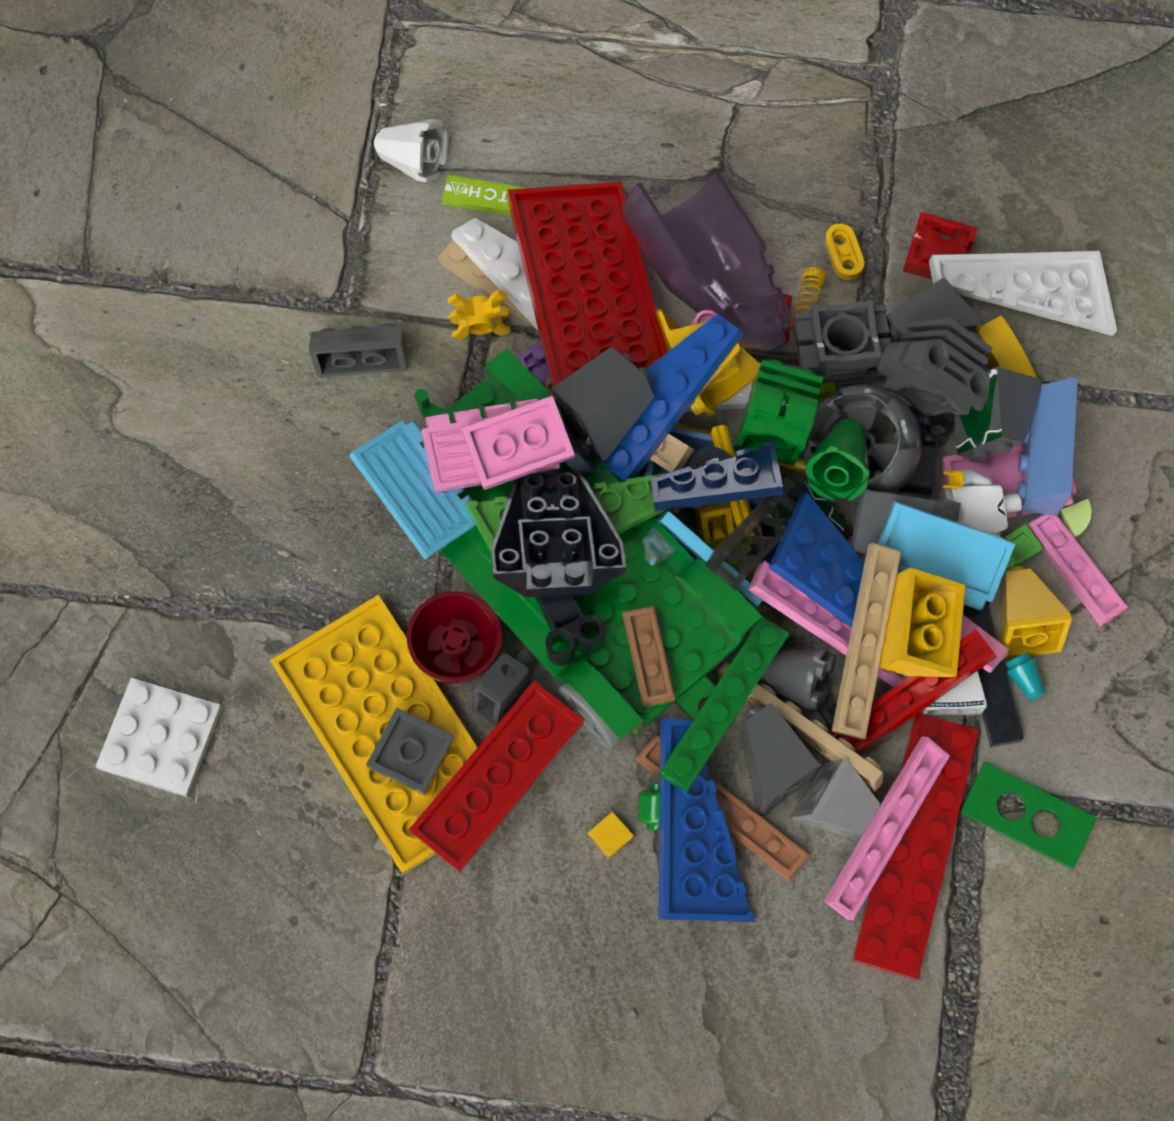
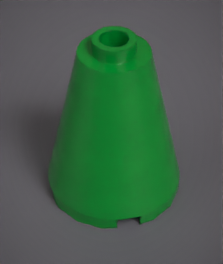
[805,419,870,501]

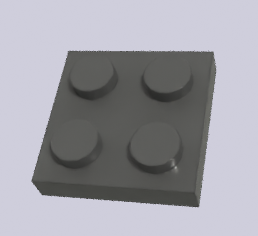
[366,708,455,796]

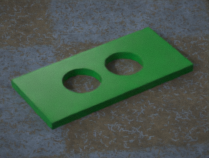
[960,761,1097,870]

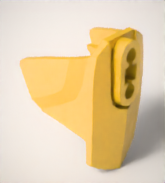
[655,308,760,417]

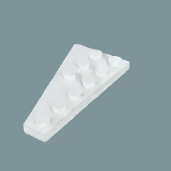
[451,218,538,330]
[929,251,1117,336]

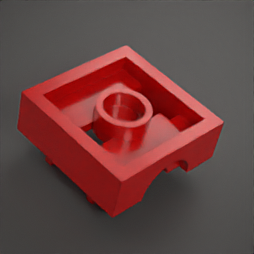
[903,212,978,279]

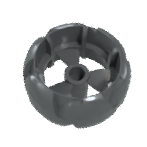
[803,384,923,504]

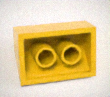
[880,567,966,677]

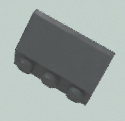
[309,323,407,377]

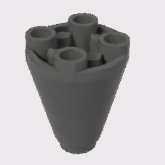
[758,648,836,711]

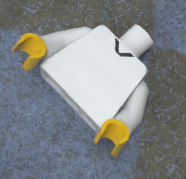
[943,469,1022,537]

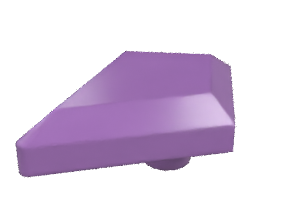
[518,341,549,385]

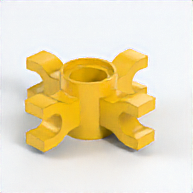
[447,290,511,340]

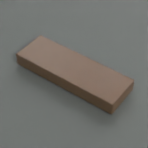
[622,606,675,708]

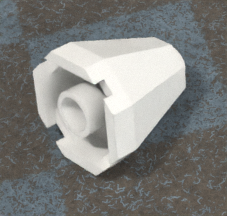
[374,119,449,183]

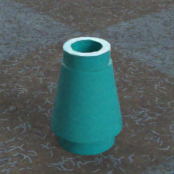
[1005,652,1046,701]

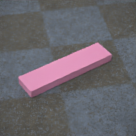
[1027,514,1128,627]

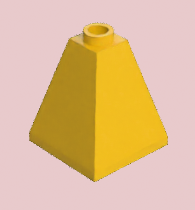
[999,566,1072,660]

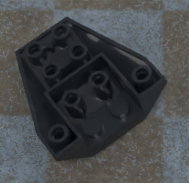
[491,471,627,598]

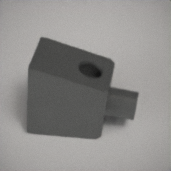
[472,649,535,726]

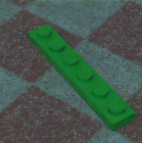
[659,617,790,793]

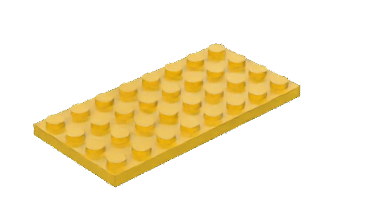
[270,594,478,875]

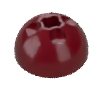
[407,591,502,684]

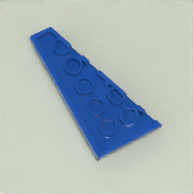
[591,313,744,482]
[769,492,864,628]
[658,718,755,922]

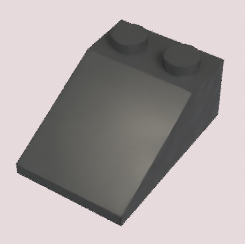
[851,489,961,554]

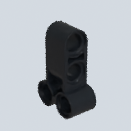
[893,406,955,495]
[535,595,605,666]

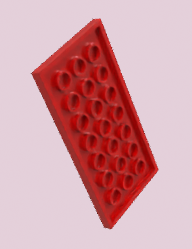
[507,181,668,388]

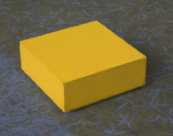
[588,811,634,859]

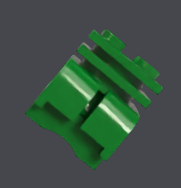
[734,360,824,466]

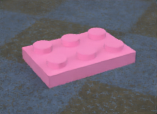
[462,396,575,490]

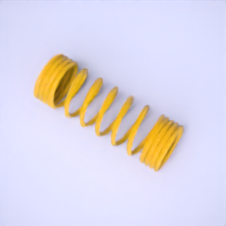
[790,267,827,331]

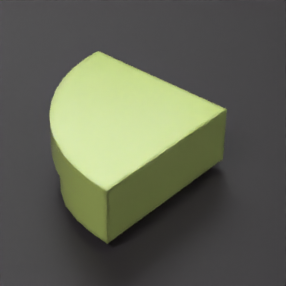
[1059,499,1092,538]

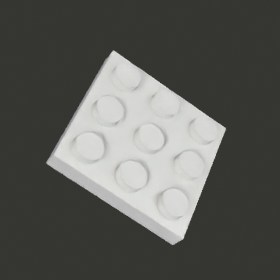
[95,678,222,797]

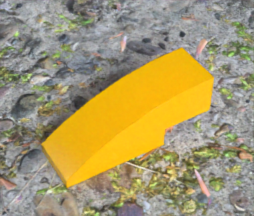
[977,315,1037,378]

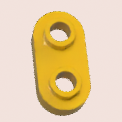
[825,223,864,281]

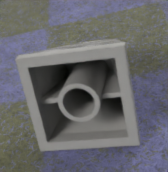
[790,758,881,840]

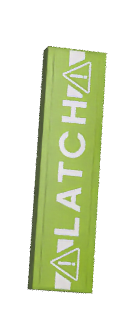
[442,175,526,216]

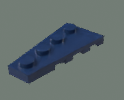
[651,440,783,511]

